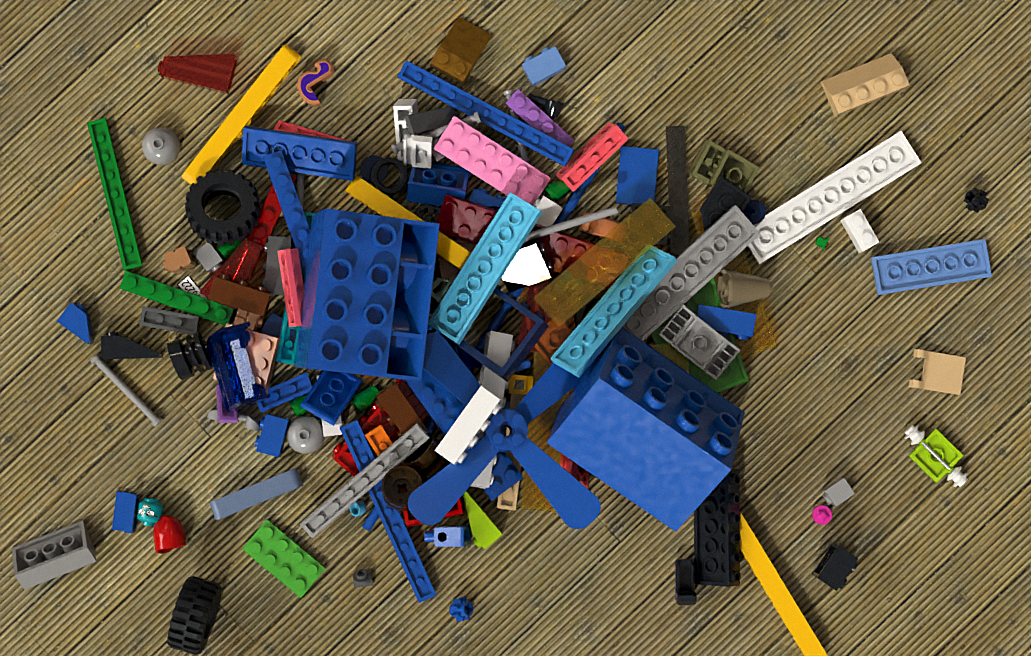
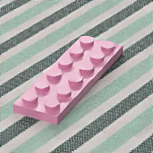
[433,116,551,206]

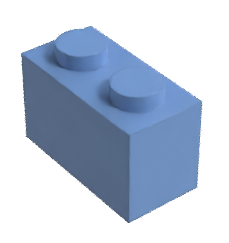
[522,46,566,87]

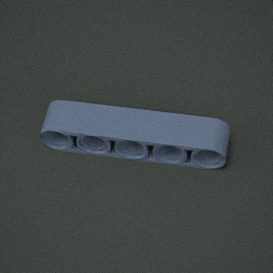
[209,468,304,520]

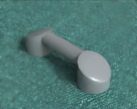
[207,409,260,431]

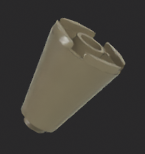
[717,269,773,308]

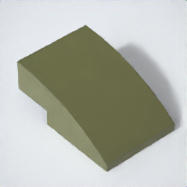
[687,140,760,193]

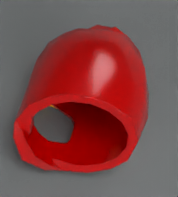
[153,515,186,554]

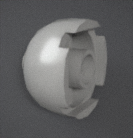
[142,127,181,166]
[287,416,325,454]

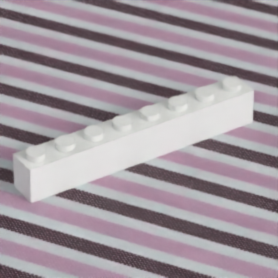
[468,331,515,489]

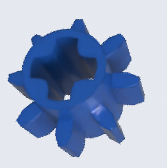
[449,597,473,622]

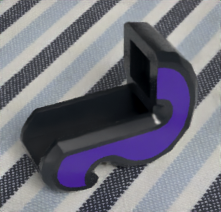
[675,559,697,605]

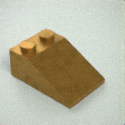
[430,17,492,85]

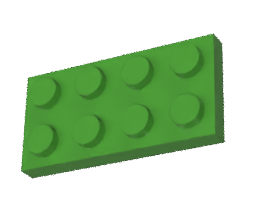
[242,519,326,598]

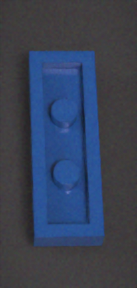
[254,372,313,413]

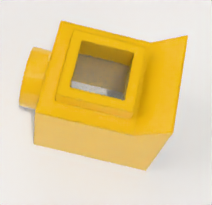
[507,375,534,395]

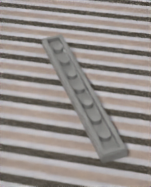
[300,422,430,539]

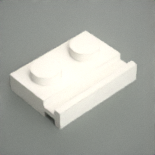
[403,134,433,169]

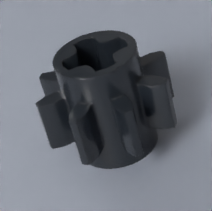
[964,188,989,213]

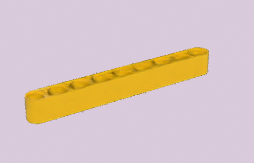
[182,44,302,185]
[345,175,471,270]
[740,512,827,656]

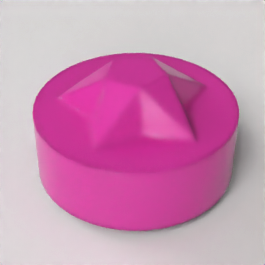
[812,505,832,525]

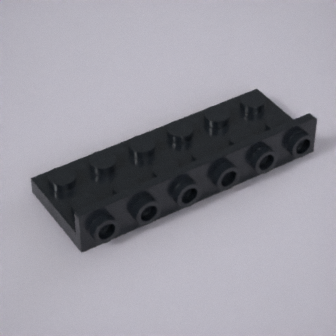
[694,469,741,587]

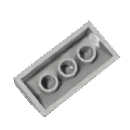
[12,520,97,590]

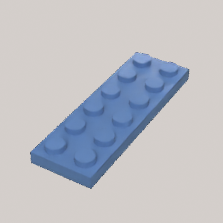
[871,239,992,295]

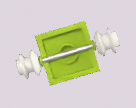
[904,425,968,487]

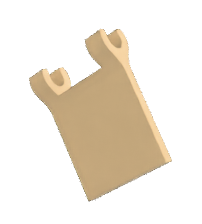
[908,349,966,395]

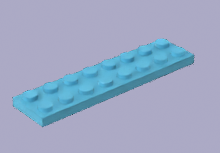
[428,192,543,345]
[550,243,677,378]

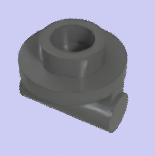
[353,569,373,588]

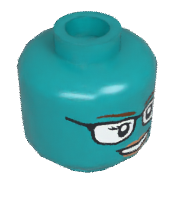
[137,497,164,526]

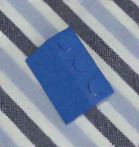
[407,162,470,206]

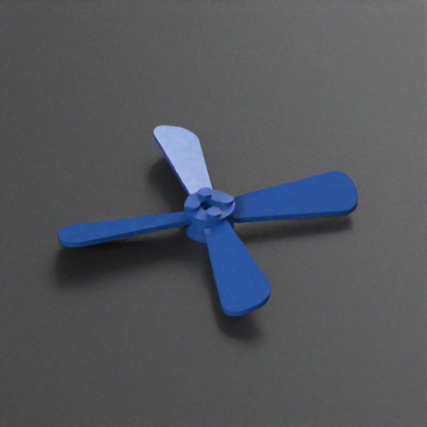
[407,333,601,529]

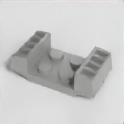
[659,304,741,380]

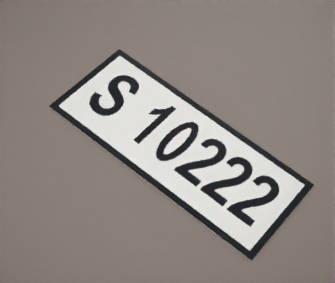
[177,275,209,300]

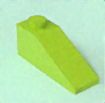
[463,490,503,549]

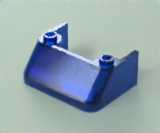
[207,322,270,412]

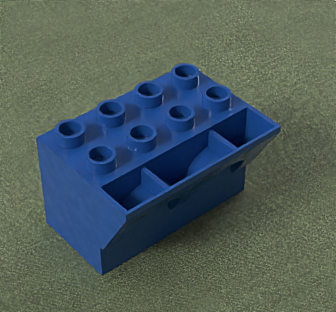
[294,208,440,381]
[547,327,745,531]

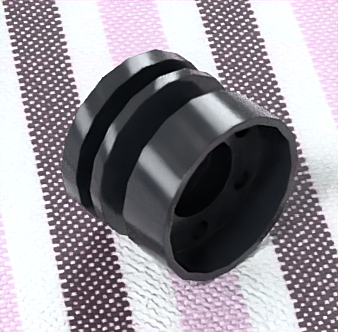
[167,332,213,380]

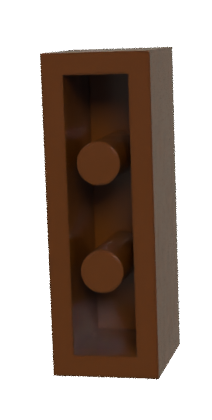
[208,274,273,316]
[375,381,428,437]

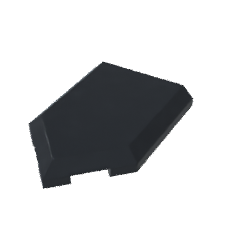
[700,176,752,232]

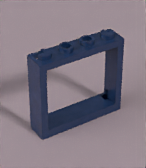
[443,284,549,382]

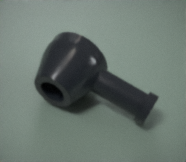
[529,93,564,118]

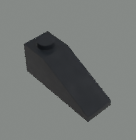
[101,332,163,360]

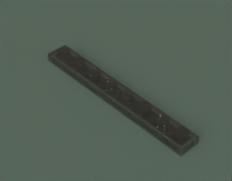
[665,126,690,258]

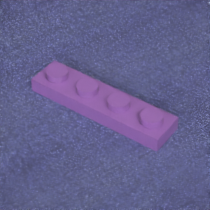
[505,89,575,146]

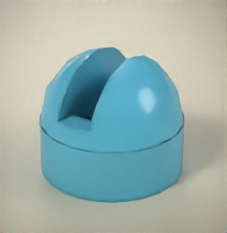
[349,500,366,517]

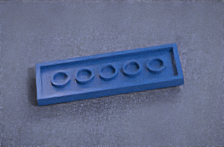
[242,126,357,181]

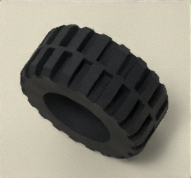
[185,169,261,246]
[167,576,222,655]

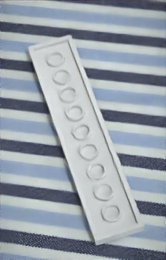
[747,131,921,264]

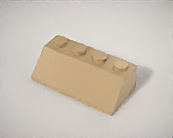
[821,53,909,117]

